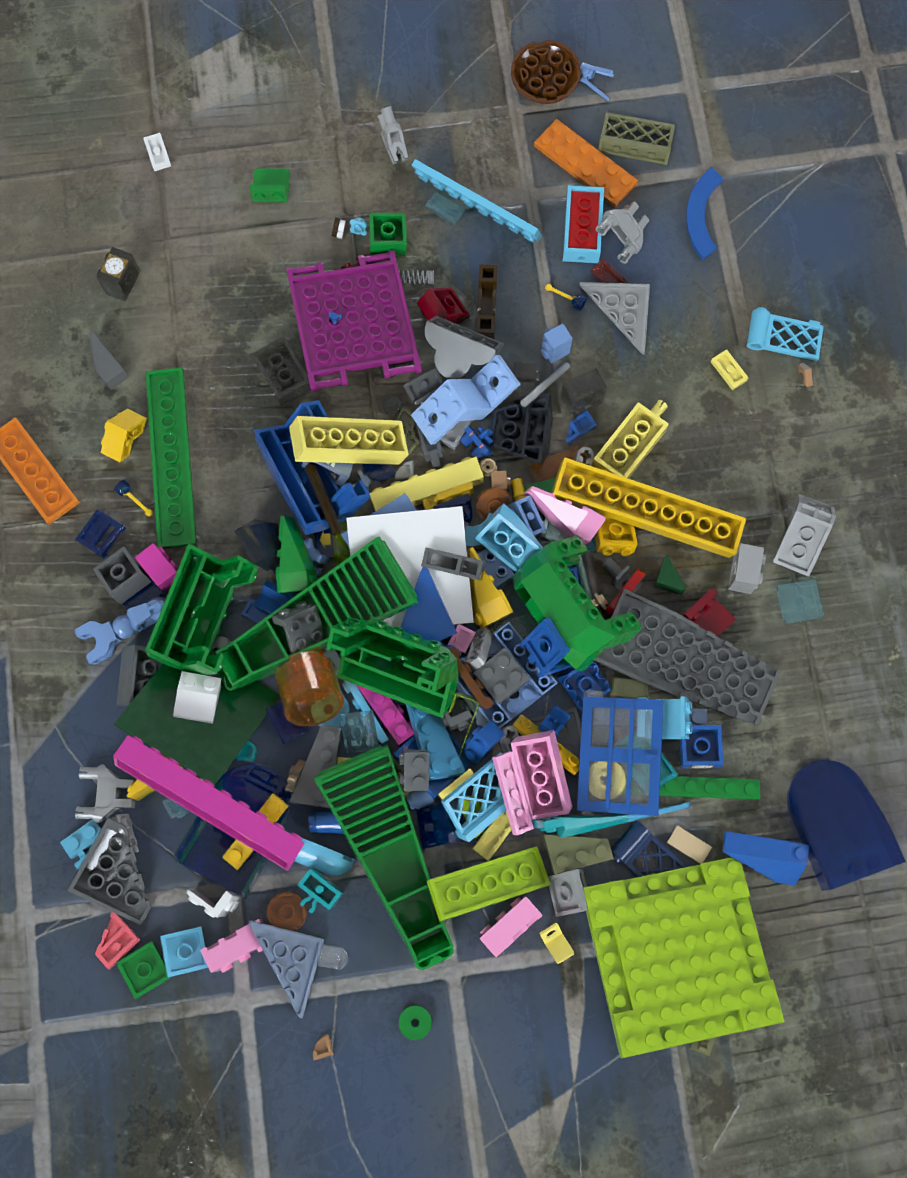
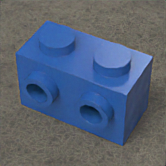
[462,720,505,766]

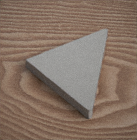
[580,282,650,355]

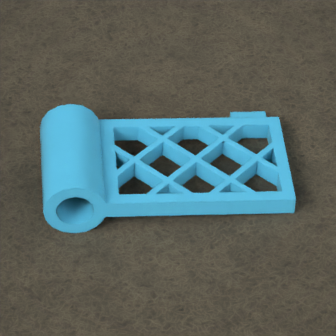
[747,307,824,361]

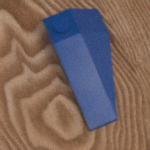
[722,831,809,886]

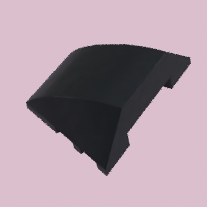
[489,393,553,465]
[234,519,281,576]

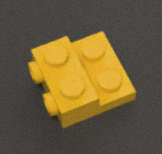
[594,516,638,556]

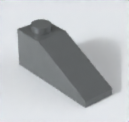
[89,331,129,390]

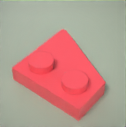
[95,912,140,969]

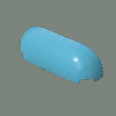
[287,832,355,876]

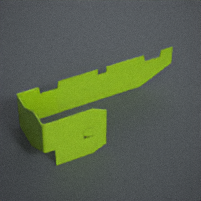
[449,692,480,758]

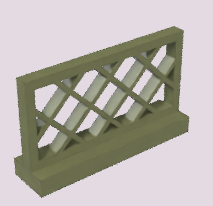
[598,112,675,165]

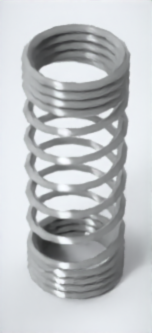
[399,270,434,284]

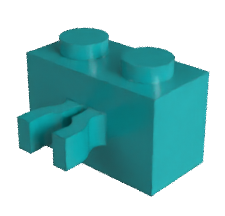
[298,868,345,914]

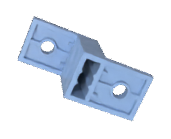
[411,355,521,445]

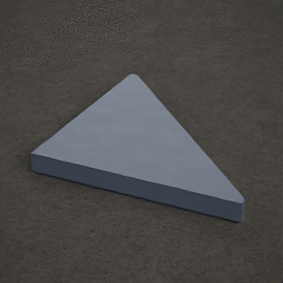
[248,920,324,1018]

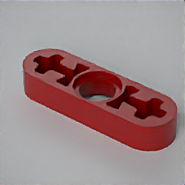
[605,568,646,616]

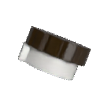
[331,216,346,239]

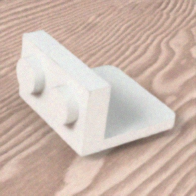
[186,889,240,918]

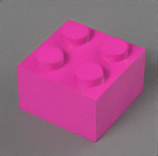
[135,543,178,595]

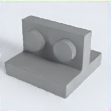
[548,868,588,917]

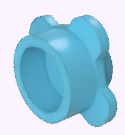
[350,217,367,236]

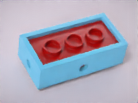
[563,185,604,264]

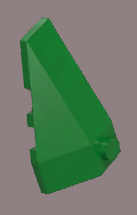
[276,516,318,593]

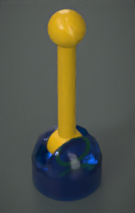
[545,284,587,311]
[114,480,153,516]

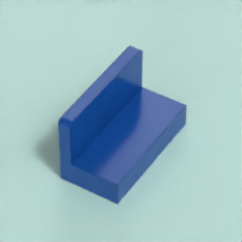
[254,580,296,615]

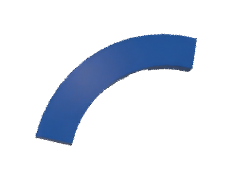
[686,167,724,261]

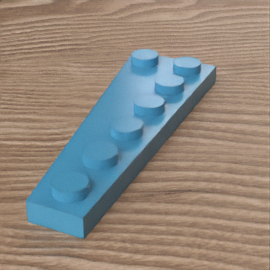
[406,704,465,781]

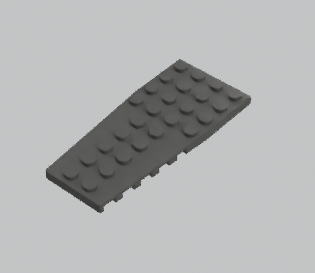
[594,589,780,725]

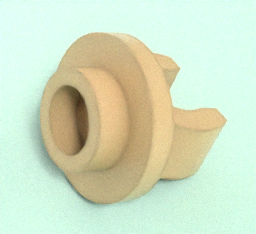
[591,593,608,610]

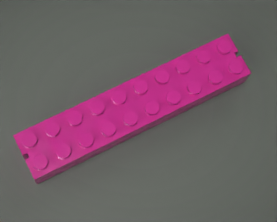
[113,736,305,871]

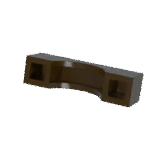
[476,264,498,339]

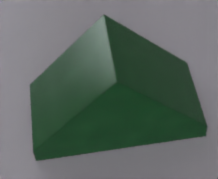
[654,555,686,595]

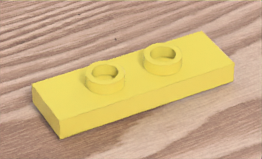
[473,811,512,861]

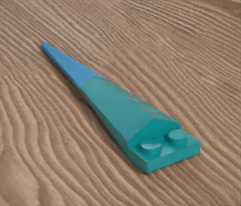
[532,802,691,838]

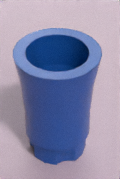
[308,810,344,834]

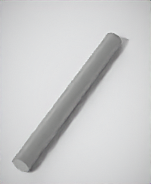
[521,362,570,407]

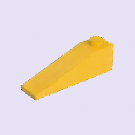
[467,547,513,628]

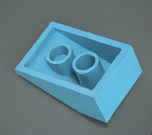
[475,503,543,572]

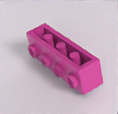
[356,685,414,747]

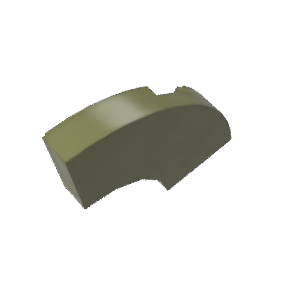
[396,407,421,457]

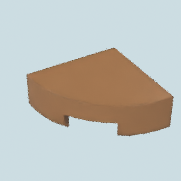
[797,363,813,387]
[313,1033,334,1061]

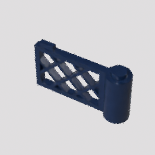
[611,820,687,877]

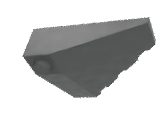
[68,817,151,925]

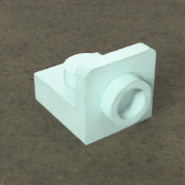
[541,518,565,541]

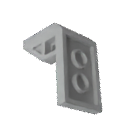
[773,494,836,576]

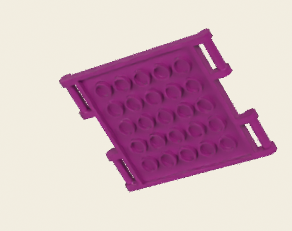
[286,250,422,392]

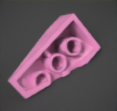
[524,486,606,545]

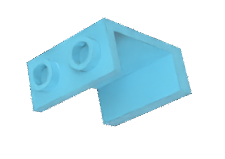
[637,696,692,740]

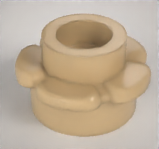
[480,458,497,477]

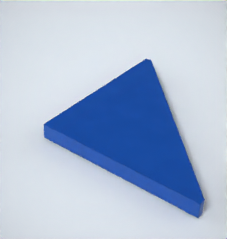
[400,567,457,641]

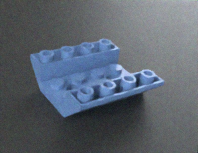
[458,622,557,729]

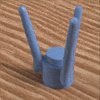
[580,62,614,101]

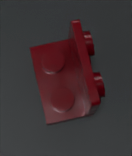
[683,588,736,637]

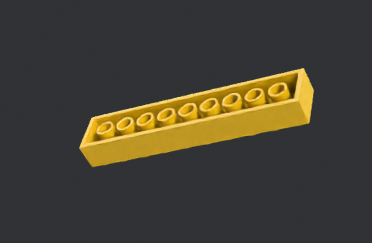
[551,457,746,558]

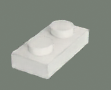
[143,133,171,171]

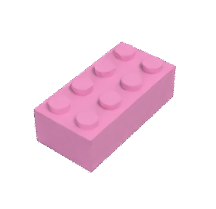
[511,730,573,820]

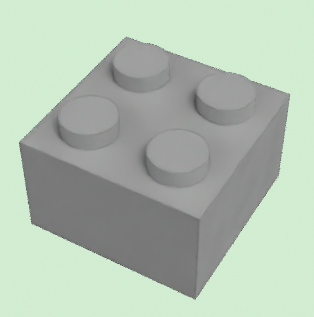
[728,544,766,594]

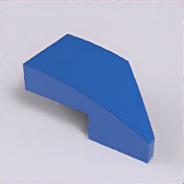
[566,410,598,444]

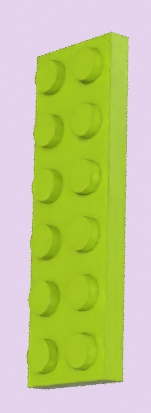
[427,846,551,922]

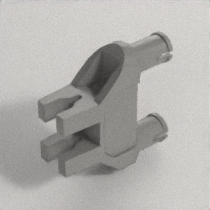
[378,106,408,165]
[596,201,649,264]
[75,764,136,823]

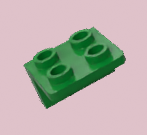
[249,168,290,202]

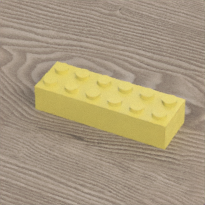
[289,416,409,465]

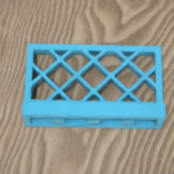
[441,752,506,842]

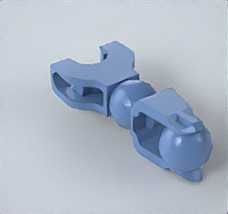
[75,597,166,665]

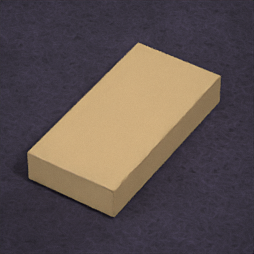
[666,825,712,864]

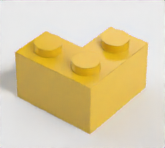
[101,408,147,462]

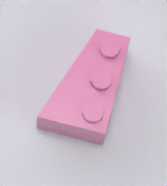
[480,897,543,957]
[200,919,264,973]

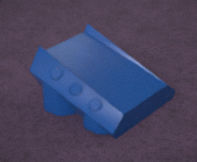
[557,662,612,711]

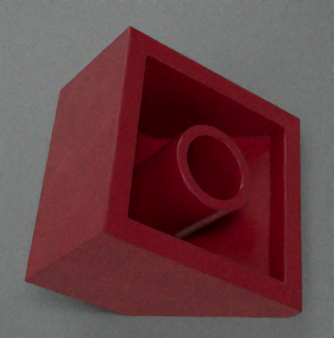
[417,287,471,324]

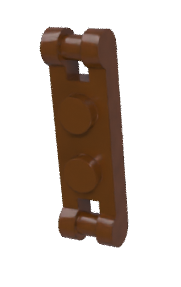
[449,647,494,709]

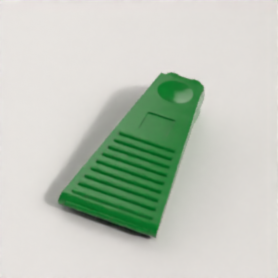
[214,536,419,691]
[313,745,454,970]

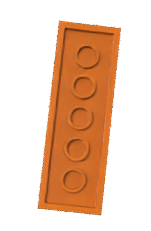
[534,119,638,208]
[0,417,80,525]

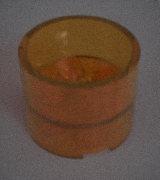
[275,651,344,726]

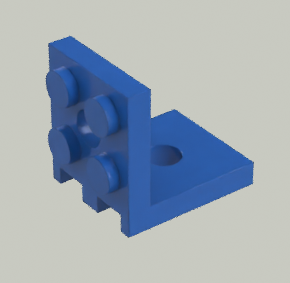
[519,618,572,678]

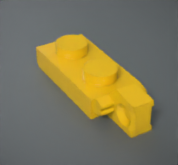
[422,482,474,510]

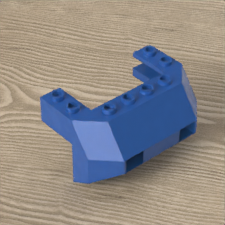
[254,400,371,535]

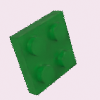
[116,941,172,999]

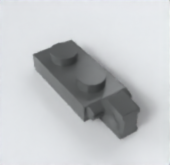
[416,418,443,470]

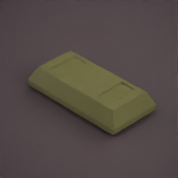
[610,676,650,699]

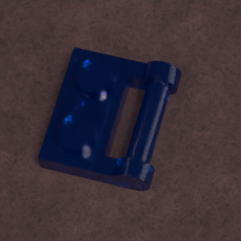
[75,509,126,559]

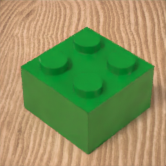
[369,213,407,256]

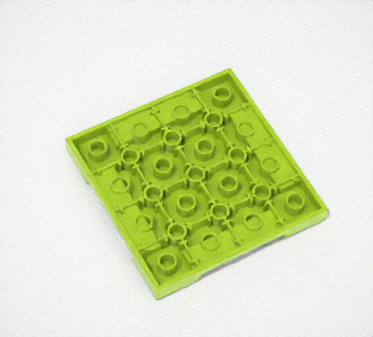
[583,857,785,1058]

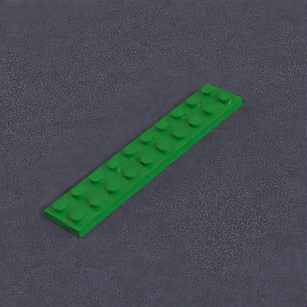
[146,367,197,549]

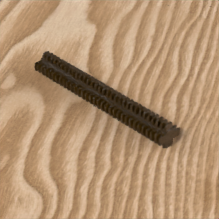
[305,464,343,535]

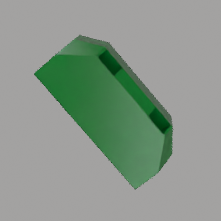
[513,536,642,672]
[145,543,258,675]
[326,618,459,718]

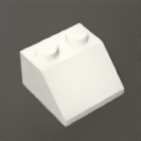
[173,671,221,724]

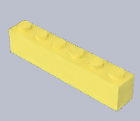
[369,457,484,512]

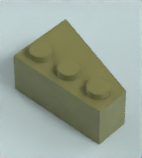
[543,834,613,875]

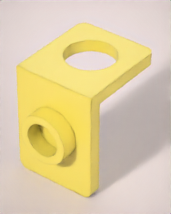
[540,923,574,964]

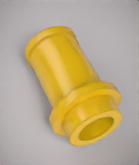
[511,478,526,502]

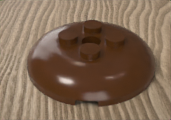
[511,40,581,104]

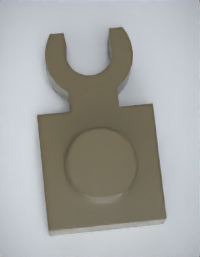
[285,759,306,792]

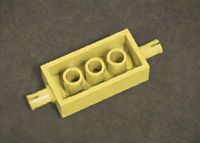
[592,400,669,479]

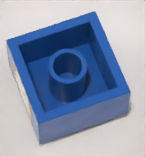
[679,725,724,769]

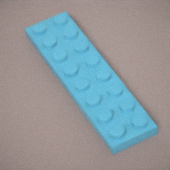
[411,159,542,243]

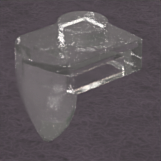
[317,944,348,970]

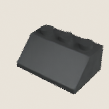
[116,645,163,707]

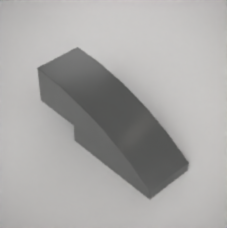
[421,547,486,580]

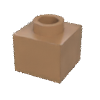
[491,471,511,491]

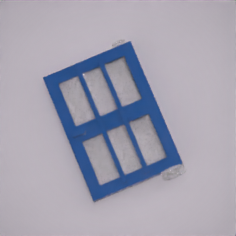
[577,690,664,816]

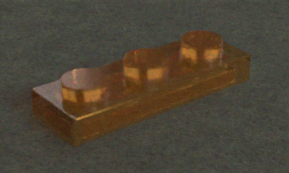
[529,444,586,482]

